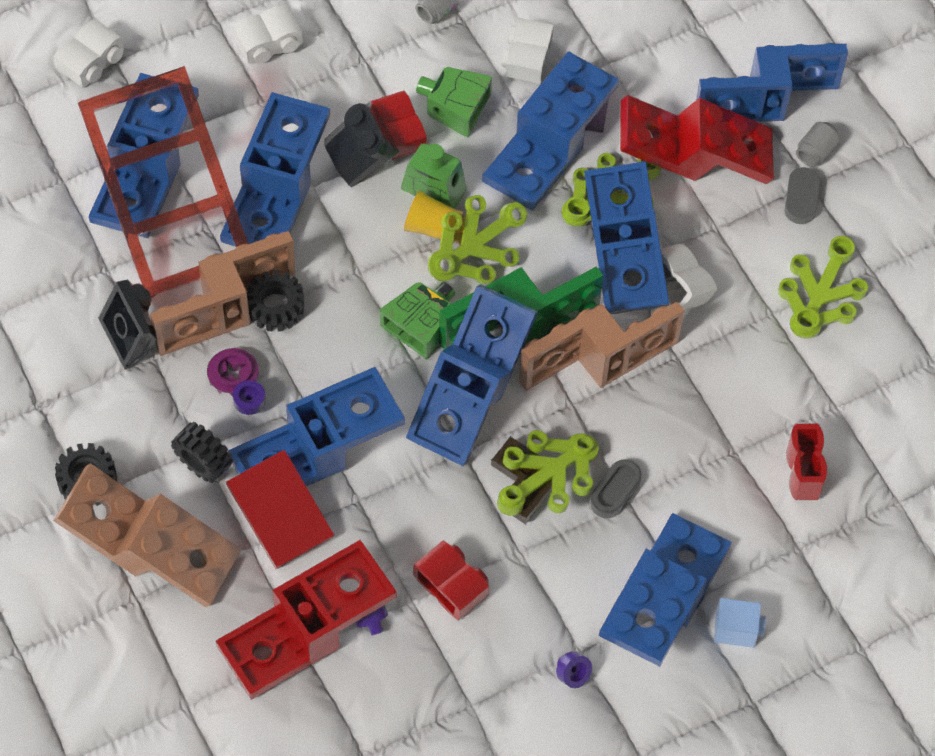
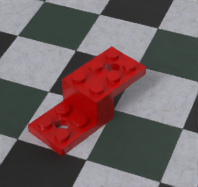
[620,95,774,184]
[215,539,397,700]

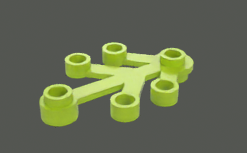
[561,153,662,227]
[427,195,527,284]
[778,236,868,339]
[497,430,599,516]

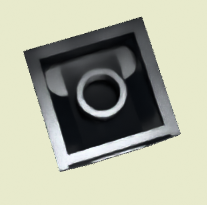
[324,102,399,187]
[98,279,156,370]

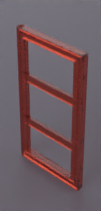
[78,66,248,298]

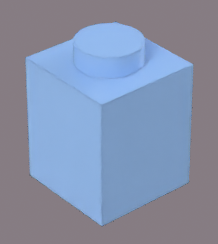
[714,598,766,648]

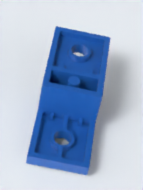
[696,43,848,122]
[482,51,619,211]
[89,73,199,239]
[220,92,330,247]
[584,161,669,315]
[406,284,538,466]
[228,367,405,487]
[598,513,732,667]

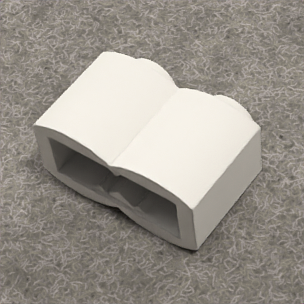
[233,5,303,64]
[501,18,554,84]
[54,19,124,88]
[660,243,717,310]

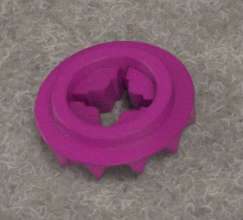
[207,348,259,397]

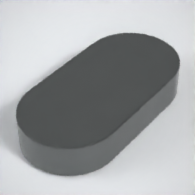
[784,167,820,224]
[590,460,642,518]

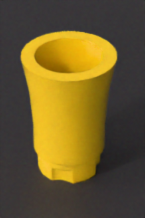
[404,190,466,245]

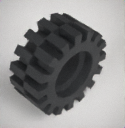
[247,270,304,332]
[171,422,233,483]
[55,443,117,506]

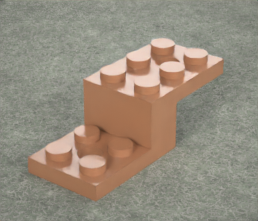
[150,231,296,356]
[519,301,685,391]
[53,464,241,607]

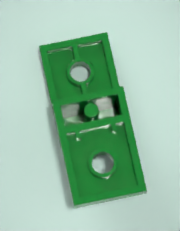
[439,266,604,349]

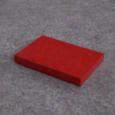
[226,450,334,569]

